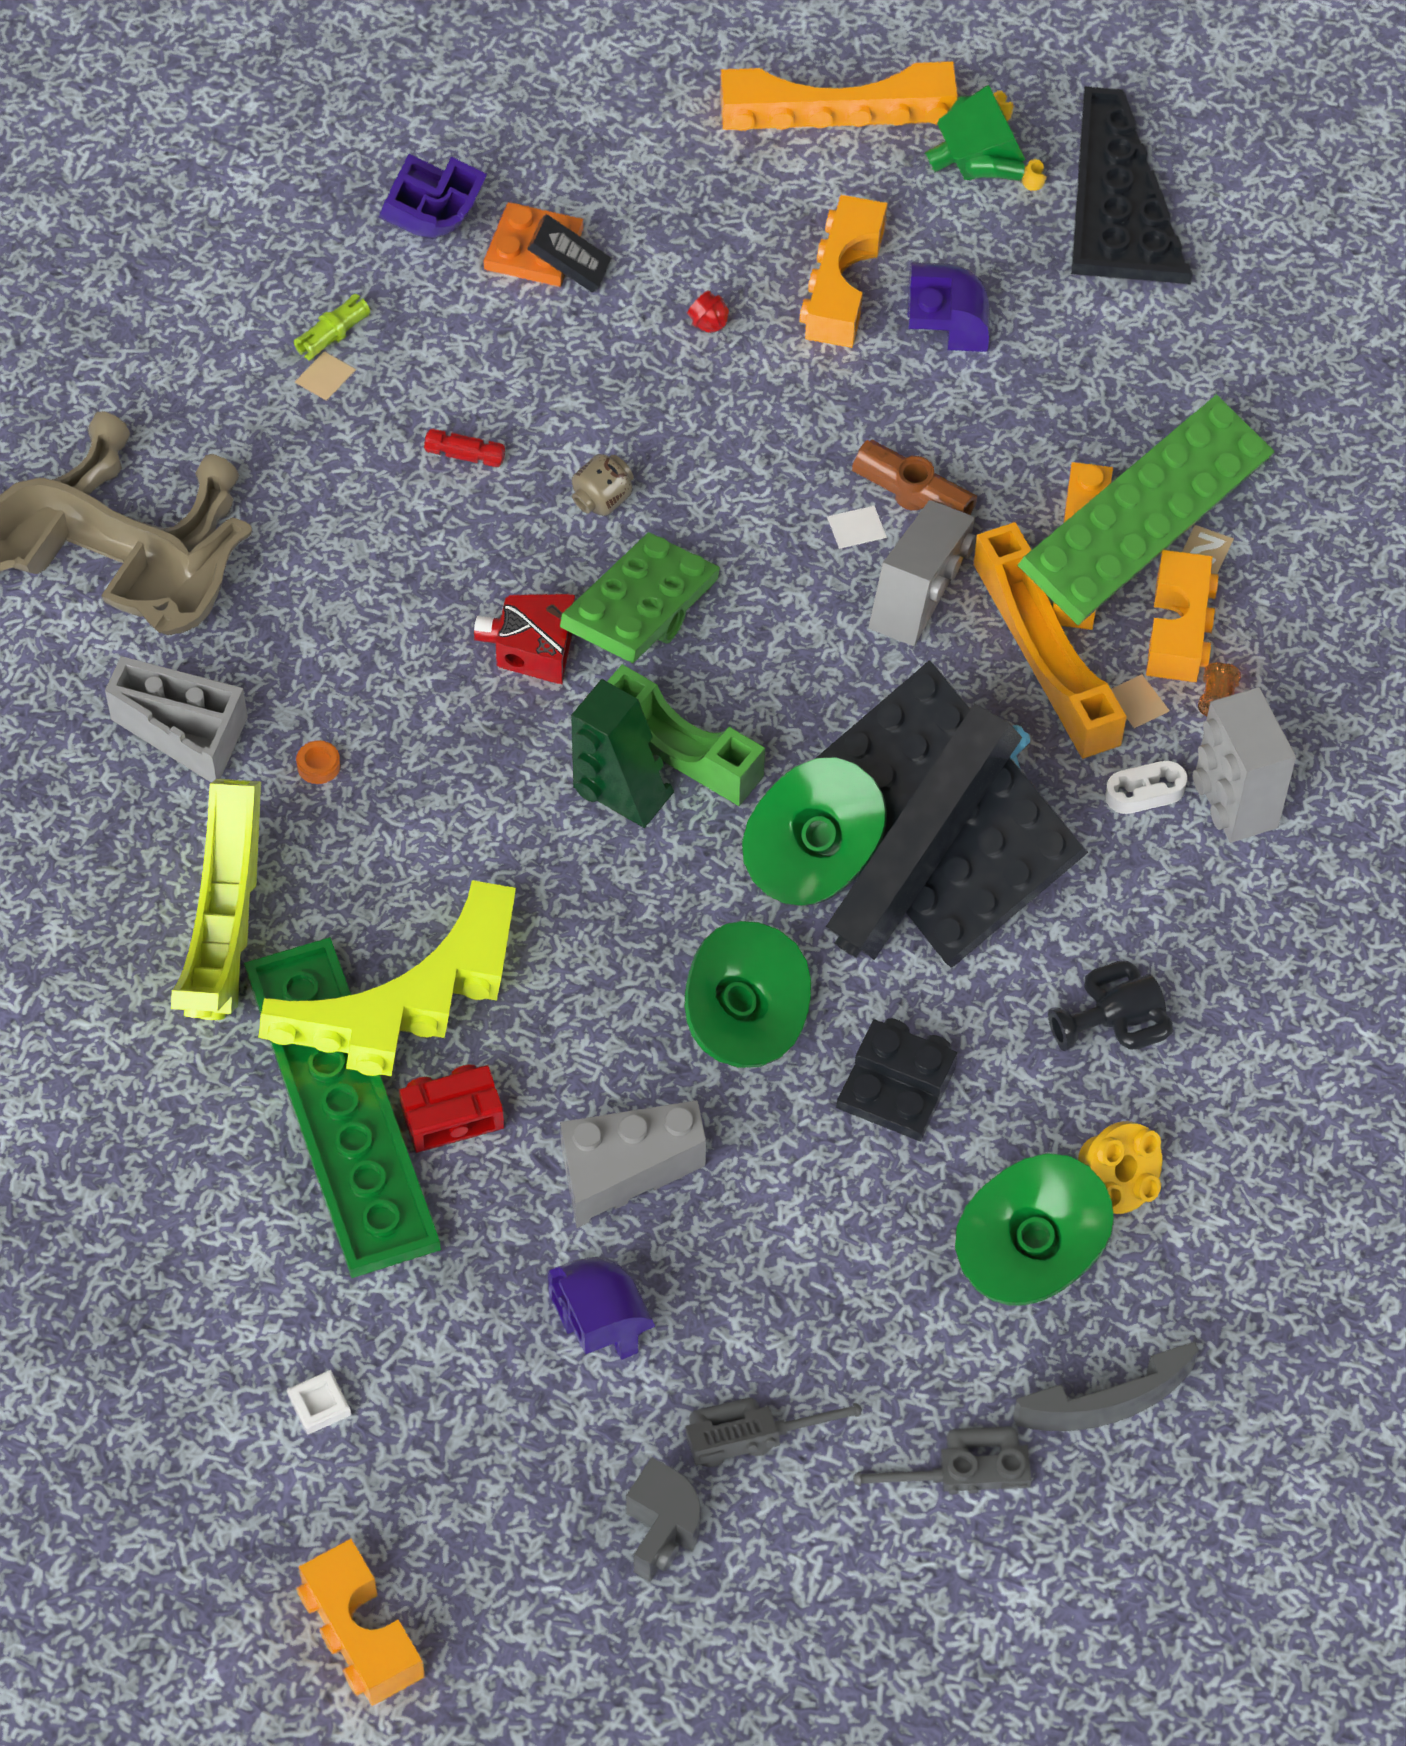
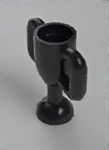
[1048,961,1173,1052]

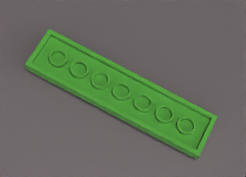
[1017,394,1275,625]

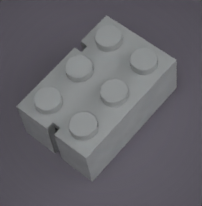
[1193,687,1296,843]

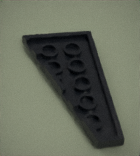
[1071,86,1192,284]

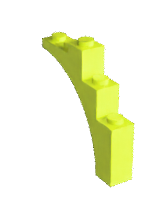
[171,779,261,1020]
[258,880,516,1076]

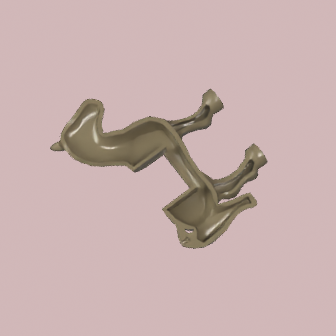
[0,411,252,635]

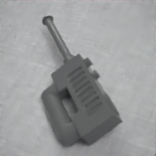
[685,1397,862,1467]
[853,1426,1032,1495]

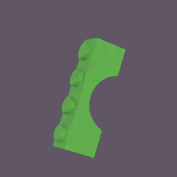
[607,664,765,806]

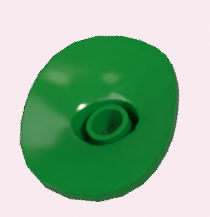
[742,757,887,906]
[684,921,811,1068]
[955,1153,1114,1306]

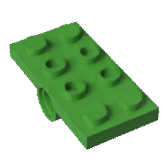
[560,532,720,664]

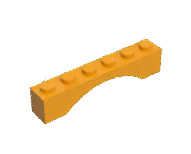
[720,61,957,131]
[973,522,1127,759]

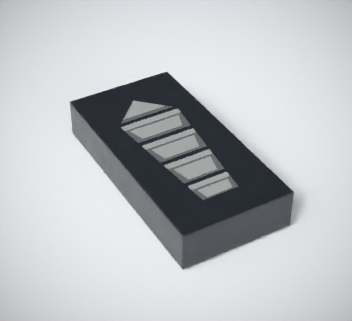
[527,214,612,293]

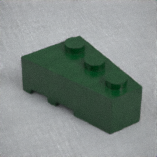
[571,679,674,828]

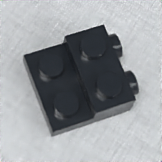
[836,1018,958,1142]

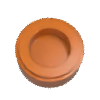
[296,740,341,784]

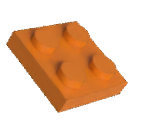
[484,202,584,287]

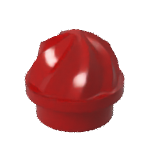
[687,290,729,333]

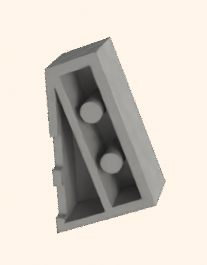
[868,500,977,647]
[105,656,248,782]
[560,1100,706,1229]

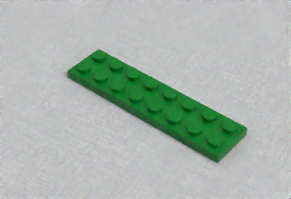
[244,937,441,1278]

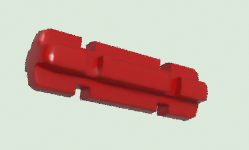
[424,429,505,468]

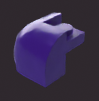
[378,153,487,239]
[908,262,990,352]
[548,1257,656,1360]

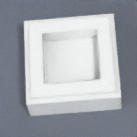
[287,1370,351,1435]

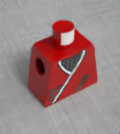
[474,594,575,684]

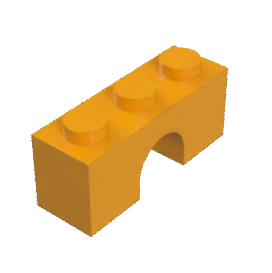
[1146,550,1219,683]
[296,1539,425,1706]

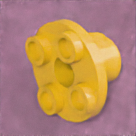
[1078,1121,1162,1214]

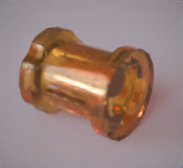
[1198,662,1241,717]

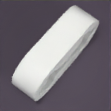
[1105,761,1187,814]

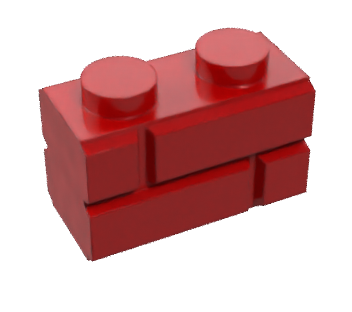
[399,1064,504,1153]

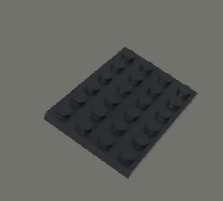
[816,660,1088,968]

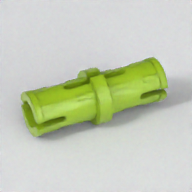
[294,294,371,361]

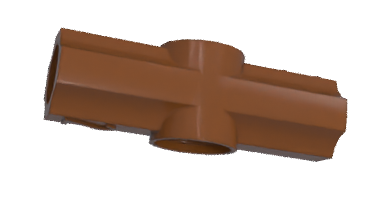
[852,439,977,515]

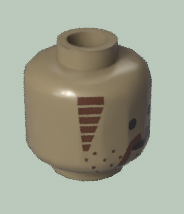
[572,454,634,516]

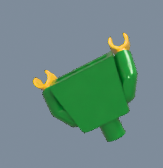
[925,85,1047,191]

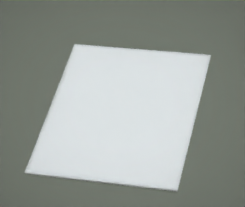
[827,506,887,549]

